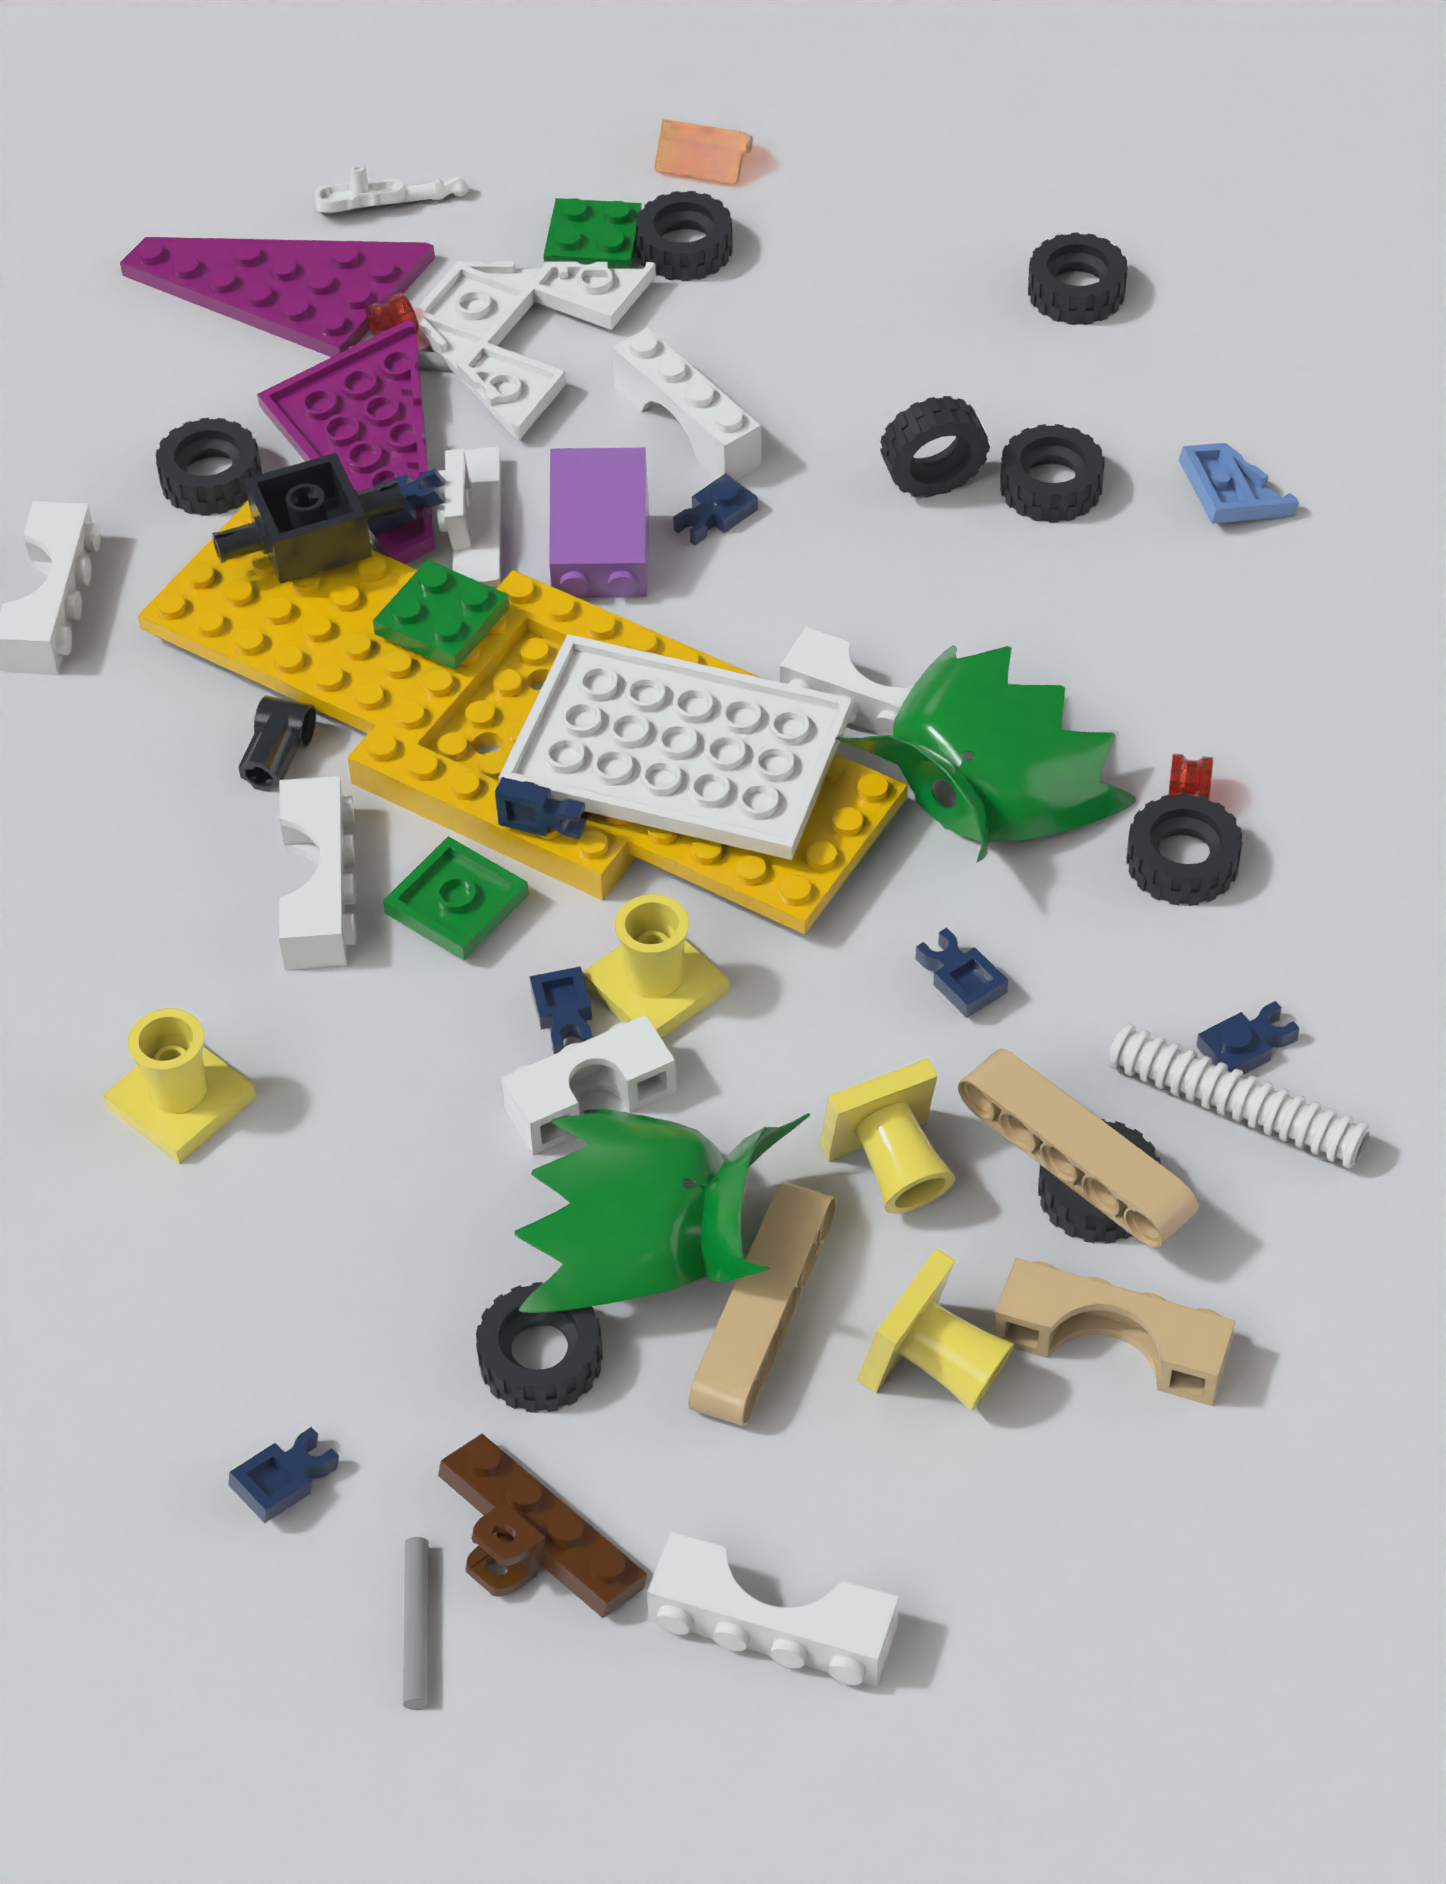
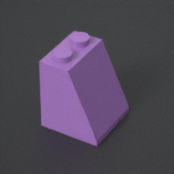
[549,447,649,598]

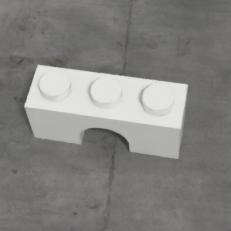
[501,1015,677,1155]

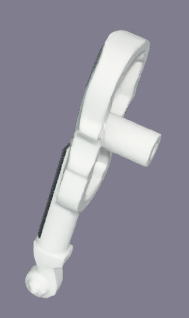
[314,165,468,213]

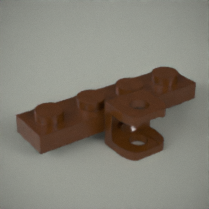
[438,1433,647,1618]

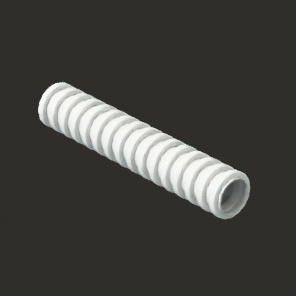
[1109,1023,1370,1169]

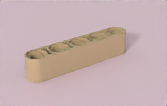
[958,1048,1199,1249]
[688,1181,836,1426]

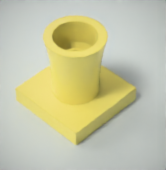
[582,894,729,1039]
[103,1008,257,1164]
[820,1058,955,1214]
[857,1248,1015,1412]

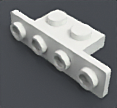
[437,447,501,587]

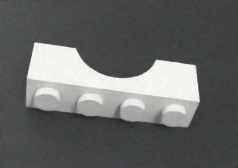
[612,328,762,481]
[0,501,101,675]
[780,626,965,755]
[279,776,356,970]
[647,1531,899,1687]

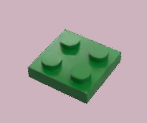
[543,198,642,269]
[372,559,510,670]
[383,836,529,960]

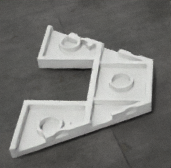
[411,261,656,440]

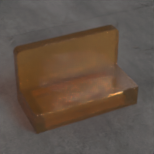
[654,119,754,184]

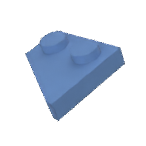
[1179,443,1299,524]

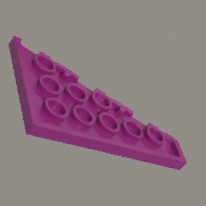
[120,237,435,357]
[257,319,436,564]

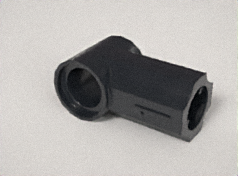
[238,695,316,792]

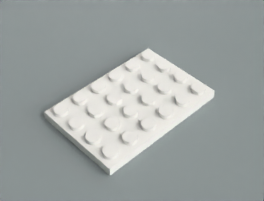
[499,634,852,860]

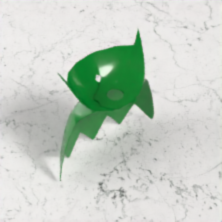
[835,645,1136,863]
[514,1109,810,1313]

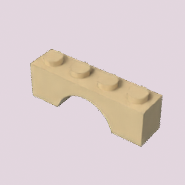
[994,1258,1235,1406]

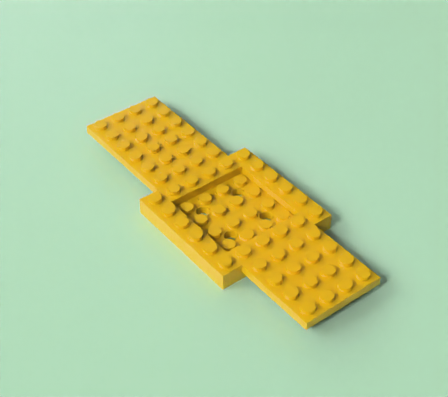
[138,501,908,935]

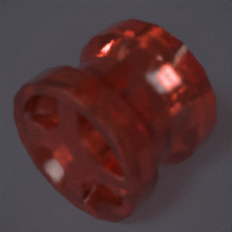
[365,292,419,336]
[1168,753,1213,800]

